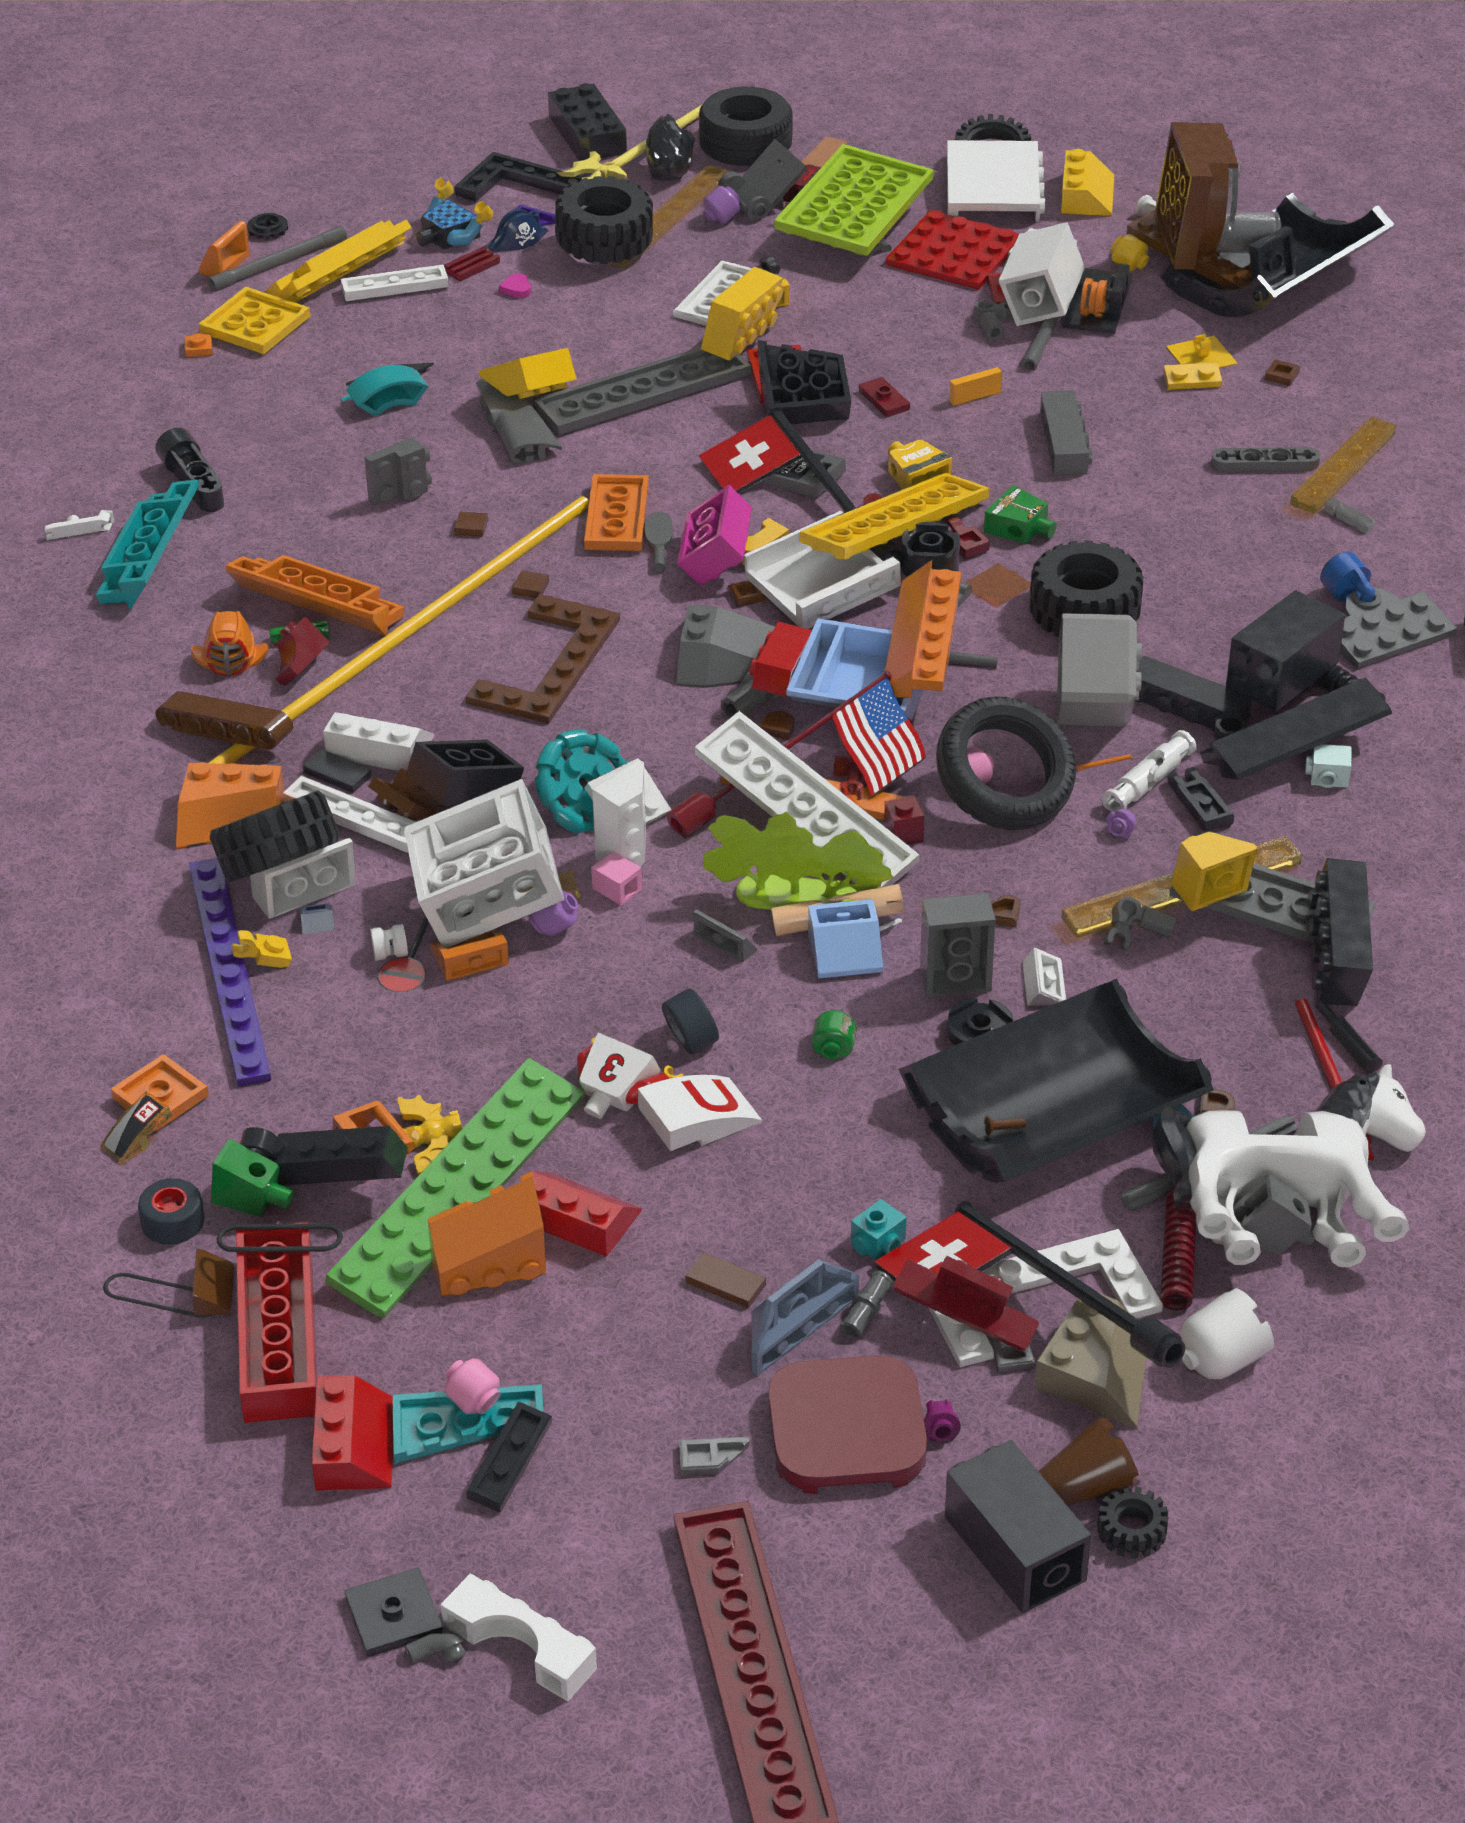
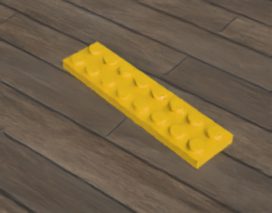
[799,473,990,560]

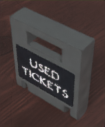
[761,451,846,498]

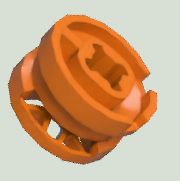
[1080,278,1108,318]

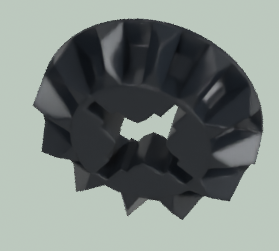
[247,213,288,240]

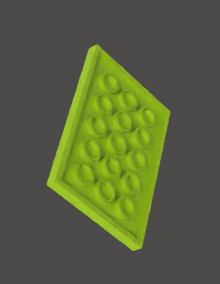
[774,144,934,256]

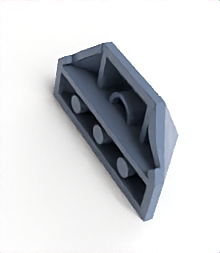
[751,1259,859,1377]

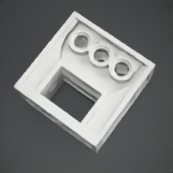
[404,779,564,948]

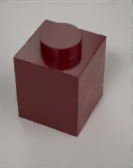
[884,796,924,845]

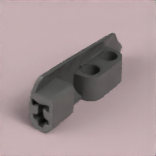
[476,378,562,465]

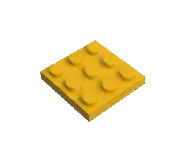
[199,287,311,354]

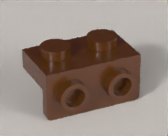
[368,768,441,820]

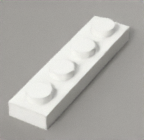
[341,265,449,301]

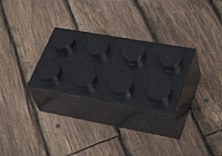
[548,83,627,161]
[1307,858,1373,1006]

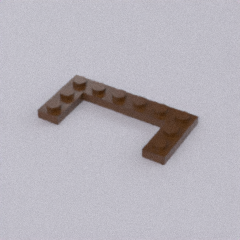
[1126,209,1297,290]
[466,594,620,724]

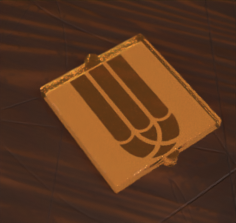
[965,563,1031,607]

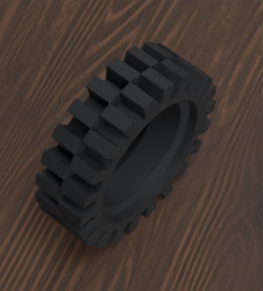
[955,114,1032,141]

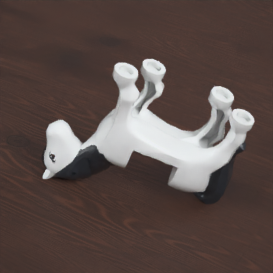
[1153,1064,1426,1267]

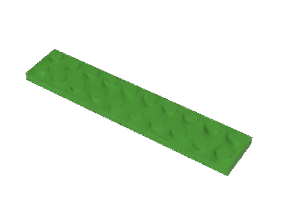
[325,1058,585,1318]

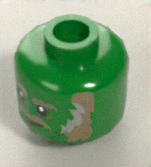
[811,1010,857,1059]

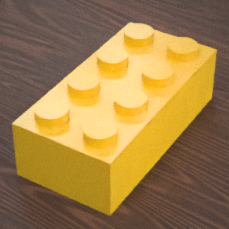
[701,267,783,361]

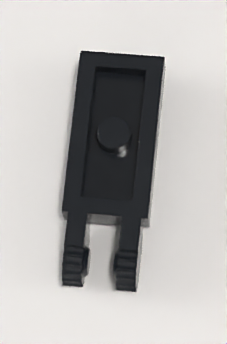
[1167,767,1234,832]

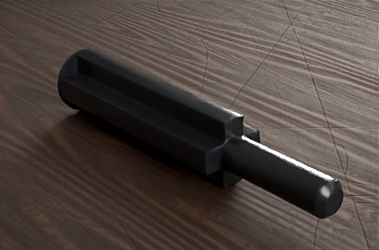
[1316,1001,1383,1073]

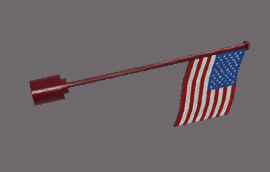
[666,670,926,838]

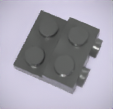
[364,437,432,506]

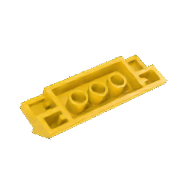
[265,219,412,303]

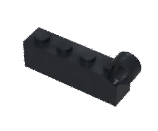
[1135,656,1252,740]
[240,1126,408,1185]

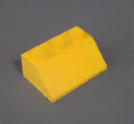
[1061,149,1114,216]
[478,348,577,399]

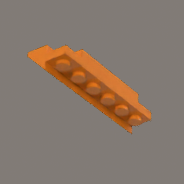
[225,555,404,636]
[885,560,961,698]

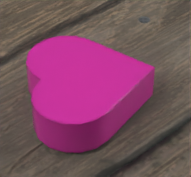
[499,273,531,298]

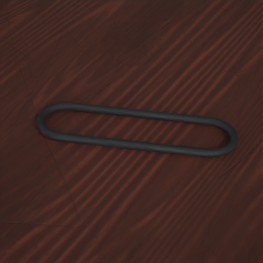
[216,1224,343,1252]
[103,1273,212,1318]

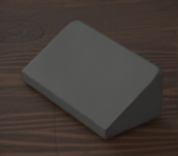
[694,909,757,962]

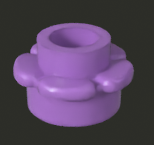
[1106,809,1136,839]

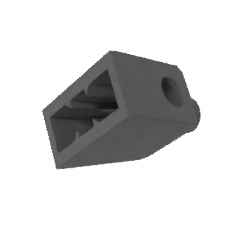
[1233,1174,1315,1253]

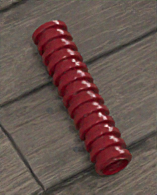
[1160,1188,1197,1311]

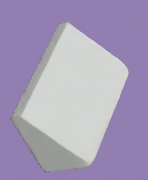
[1022,948,1066,1006]

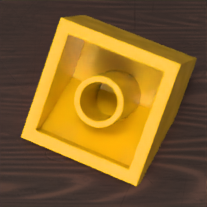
[1171,832,1258,911]

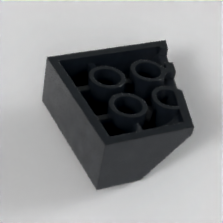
[757,340,851,424]

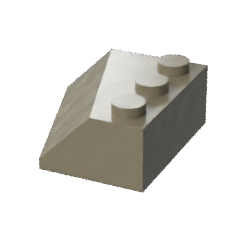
[1035,1294,1147,1429]

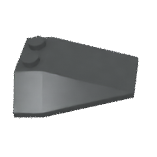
[676,605,775,687]

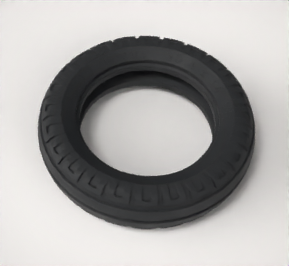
[936,696,1076,830]

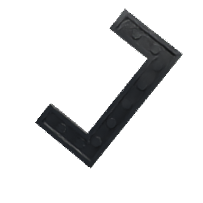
[454,152,584,201]

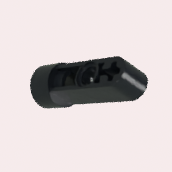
[155,428,225,512]

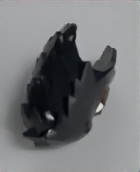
[646,114,695,181]

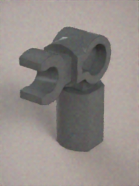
[973,300,1013,340]
[1104,896,1176,950]

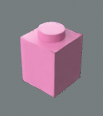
[591,851,642,905]

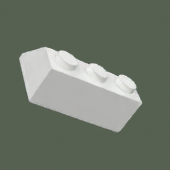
[323,712,434,771]
[592,760,646,867]
[250,838,356,919]

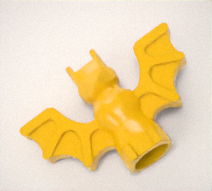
[397,1095,462,1176]

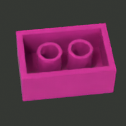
[677,485,752,585]

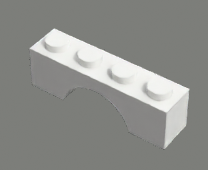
[441,1573,597,1701]

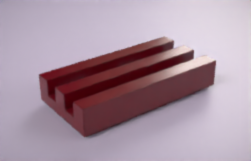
[444,246,500,282]

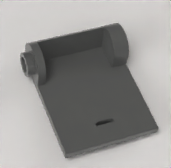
[718,139,808,220]

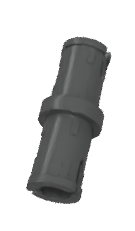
[840,1271,893,1338]

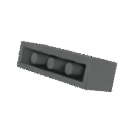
[1040,390,1093,475]

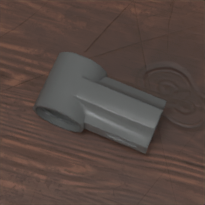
[721,672,779,717]

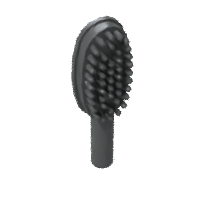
[645,512,673,572]

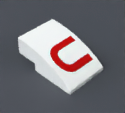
[638,1075,762,1151]

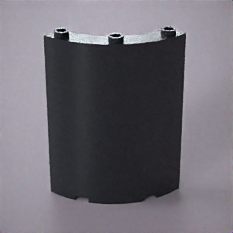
[1160,193,1395,317]
[898,979,1214,1183]

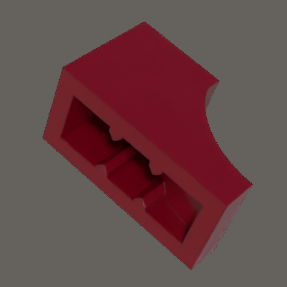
[275,617,330,686]

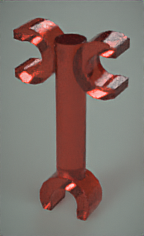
[833,756,863,800]

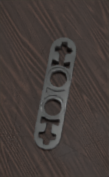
[1211,447,1321,472]

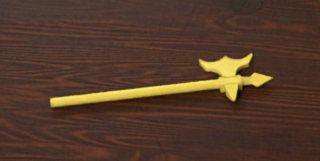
[557,104,703,179]

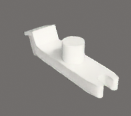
[44,510,114,540]

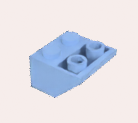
[808,899,883,979]

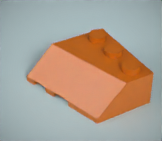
[176,762,285,850]
[427,1171,546,1296]

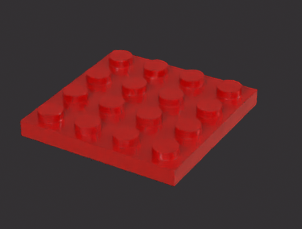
[886,210,1020,290]

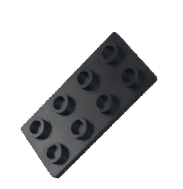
[1063,264,1132,334]

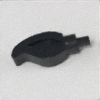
[759,256,780,275]

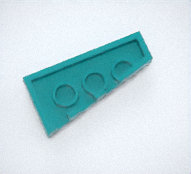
[393,1384,544,1464]

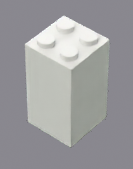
[999,222,1085,326]

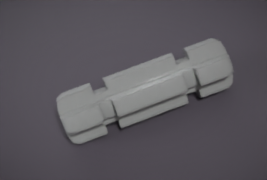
[1324,498,1375,533]

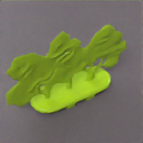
[703,812,893,910]

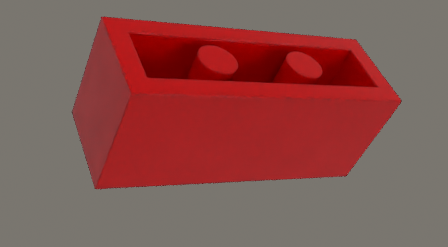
[749,622,812,697]

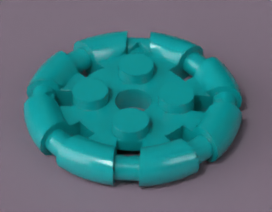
[535,729,629,834]

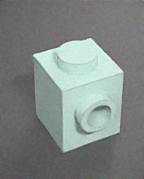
[1305,744,1351,788]

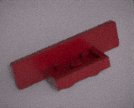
[893,1255,1039,1352]

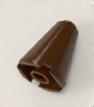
[1038,1417,1140,1506]

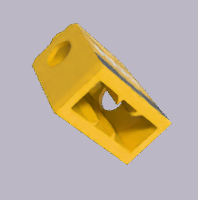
[888,440,952,490]

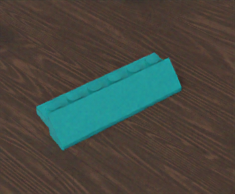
[96,480,200,609]

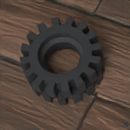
[1097,1486,1169,1558]

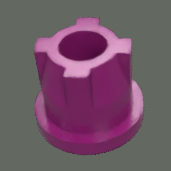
[924,1399,961,1442]

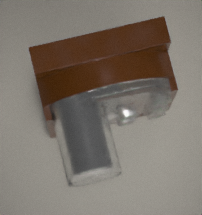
[1154,122,1281,269]

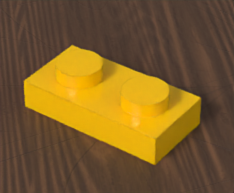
[1163,362,1222,390]

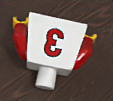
[577,1033,684,1119]

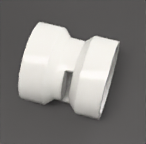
[370,924,408,961]

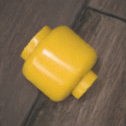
[1110,234,1150,271]

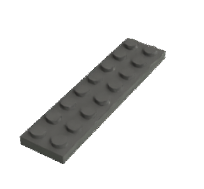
[533,347,751,435]

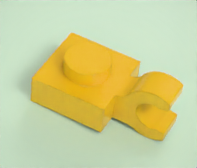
[231,930,292,968]

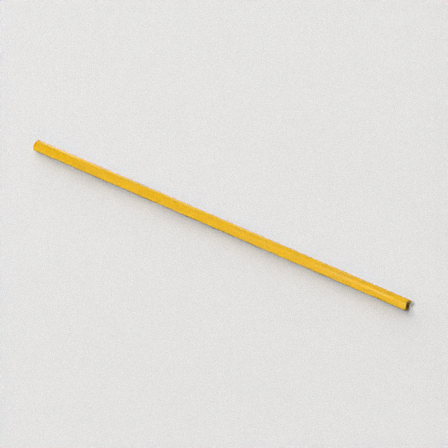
[208,496,589,764]

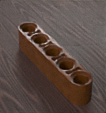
[155,691,293,750]

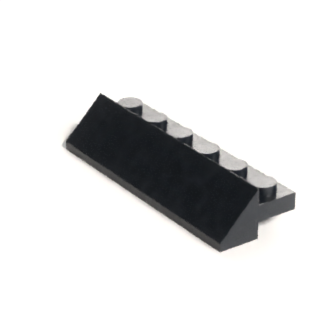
[1200,677,1392,780]

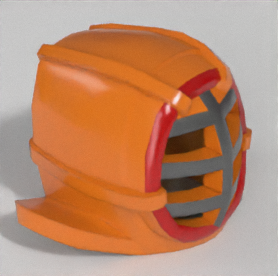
[191,611,269,676]

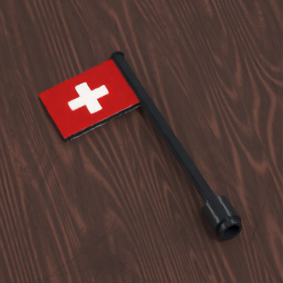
[698,406,902,569]
[874,1201,1185,1368]

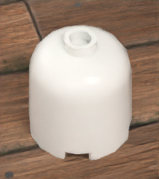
[1179,1288,1274,1379]

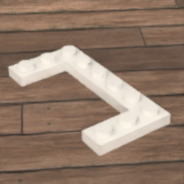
[928,1229,1163,1368]

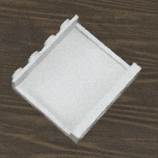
[947,140,1045,222]
[744,511,901,629]

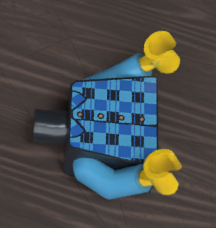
[416,178,493,249]

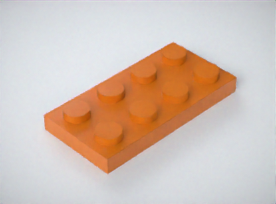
[584,474,649,551]

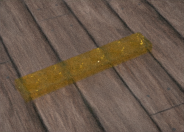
[1290,416,1396,514]

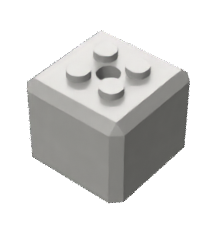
[1057,613,1142,726]

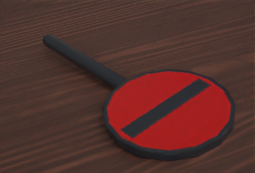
[377,916,429,992]

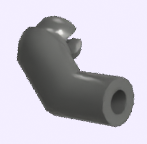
[404,1633,465,1664]

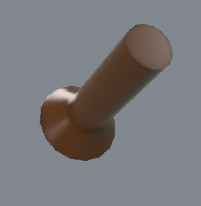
[984,1116,1026,1136]

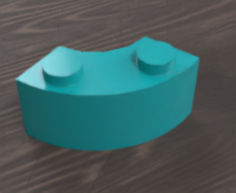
[346,365,429,416]

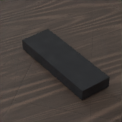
[466,1401,552,1513]

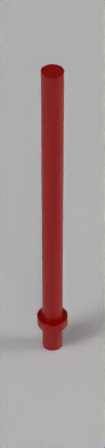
[1295,998,1374,1160]

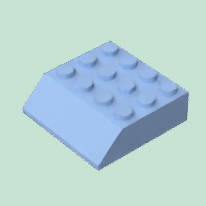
[786,618,923,720]

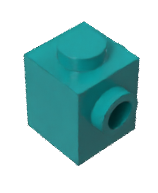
[851,1199,907,1260]

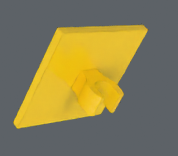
[1166,334,1238,368]

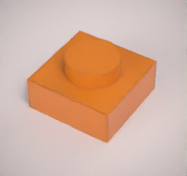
[185,333,213,357]

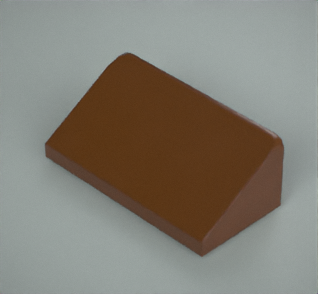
[193,1249,234,1315]

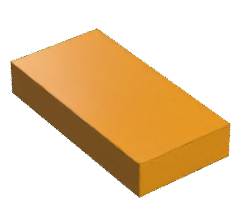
[949,367,1002,406]

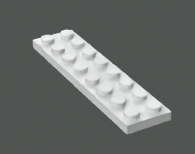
[695,711,919,887]

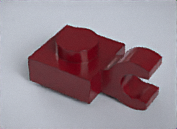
[946,517,990,559]

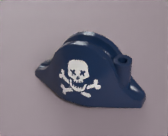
[488,209,549,251]

